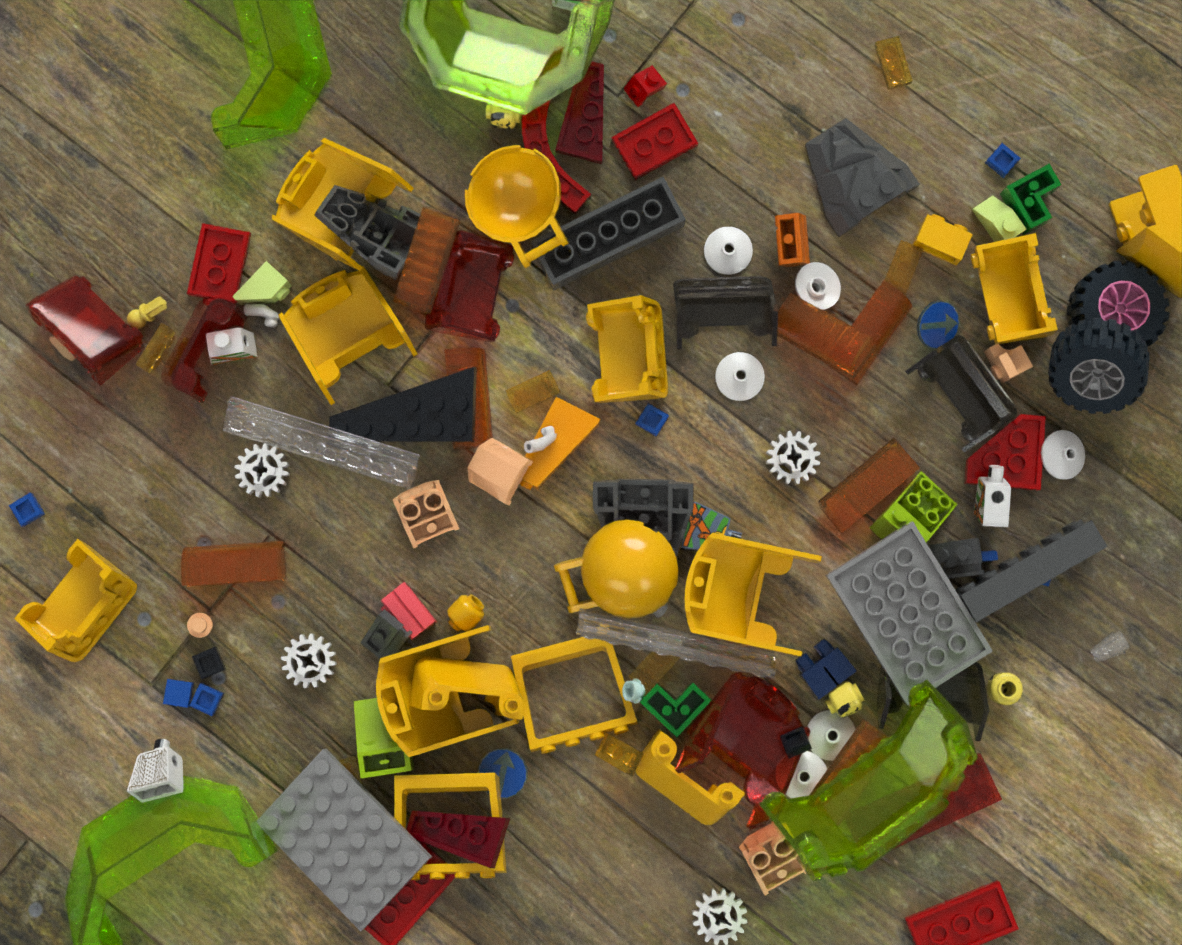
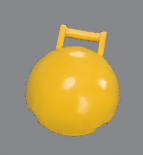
[465,145,569,268]
[554,520,678,619]

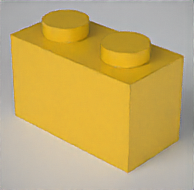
[912,214,973,266]

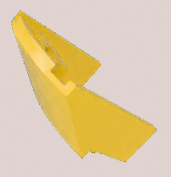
[272,138,414,271]
[1109,165,1182,298]
[278,266,418,405]
[684,533,822,657]
[376,625,519,757]

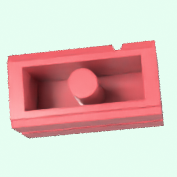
[381,582,437,640]

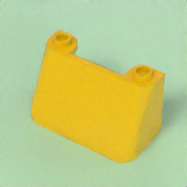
[971,233,1058,344]
[586,295,668,403]
[14,539,137,662]
[409,657,524,720]
[634,729,745,825]

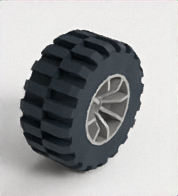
[1048,318,1150,414]

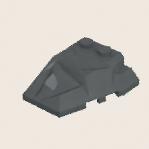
[805,118,920,237]
[314,185,430,280]
[593,479,694,558]

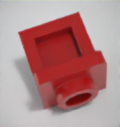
[624,65,667,107]

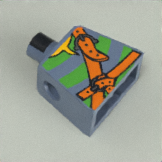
[680,502,742,551]

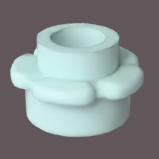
[622,678,645,704]

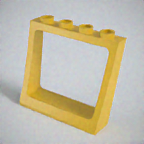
[511,630,638,754]
[394,773,507,880]

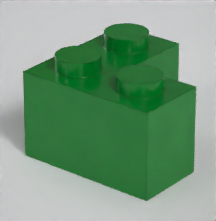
[1000,164,1062,236]
[640,682,712,737]

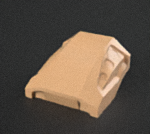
[467,438,533,506]
[393,480,459,548]
[739,823,809,895]

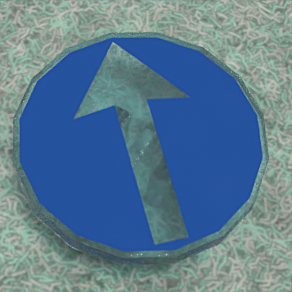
[917,300,960,349]
[478,748,528,799]

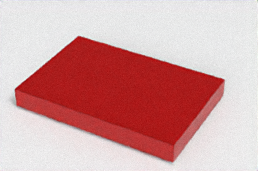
[611,103,698,181]
[187,223,251,304]

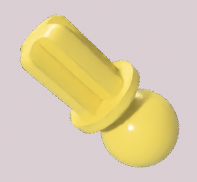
[127,297,167,329]

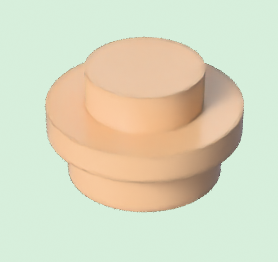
[187,613,213,638]

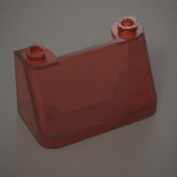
[425,230,514,342]
[25,275,145,386]
[161,298,248,404]

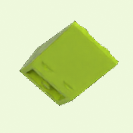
[869,471,958,543]
[354,698,414,778]

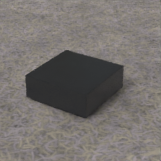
[192,646,226,680]
[780,726,812,759]

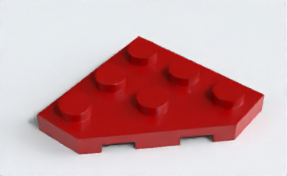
[964,414,1046,491]

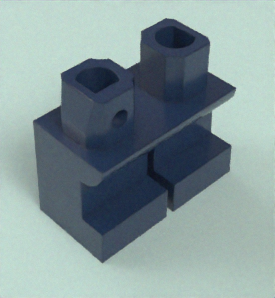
[795,639,857,700]

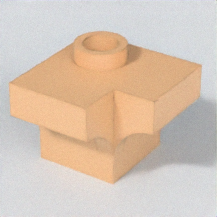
[984,344,1033,384]

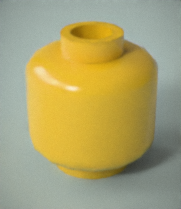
[447,594,484,632]

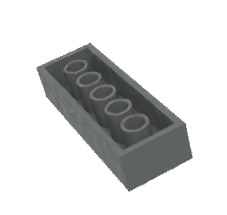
[531,176,686,291]
[955,519,1108,622]

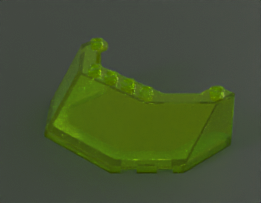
[211,0,332,150]
[399,0,615,115]
[759,679,978,881]
[65,775,278,945]

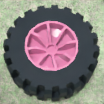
[1067,261,1170,346]

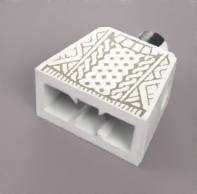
[127,739,183,803]

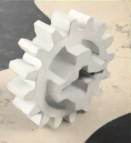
[766,431,820,485]
[234,443,290,498]
[281,634,337,688]
[692,888,747,945]

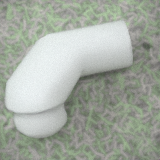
[244,303,280,328]
[524,426,557,453]

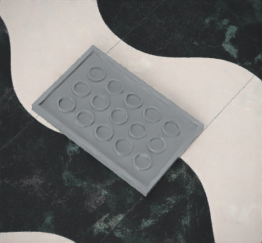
[825,521,993,706]
[256,748,432,932]

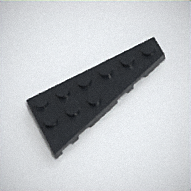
[329,367,477,442]

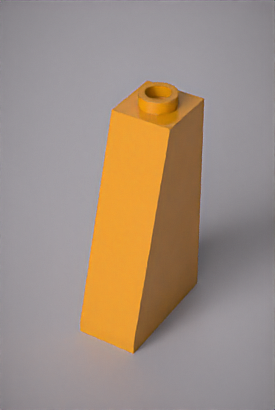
[519,397,600,490]

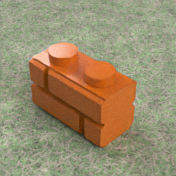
[775,213,810,267]

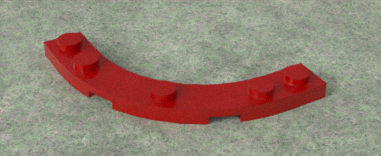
[522,46,591,215]

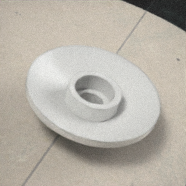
[704,227,753,275]
[795,262,841,310]
[715,352,765,401]
[1041,430,1085,480]
[806,710,856,761]
[778,751,828,802]

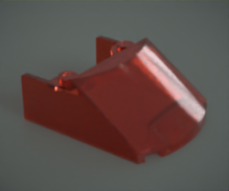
[675,672,811,830]

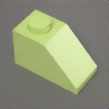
[972,196,1026,242]
[232,261,292,305]

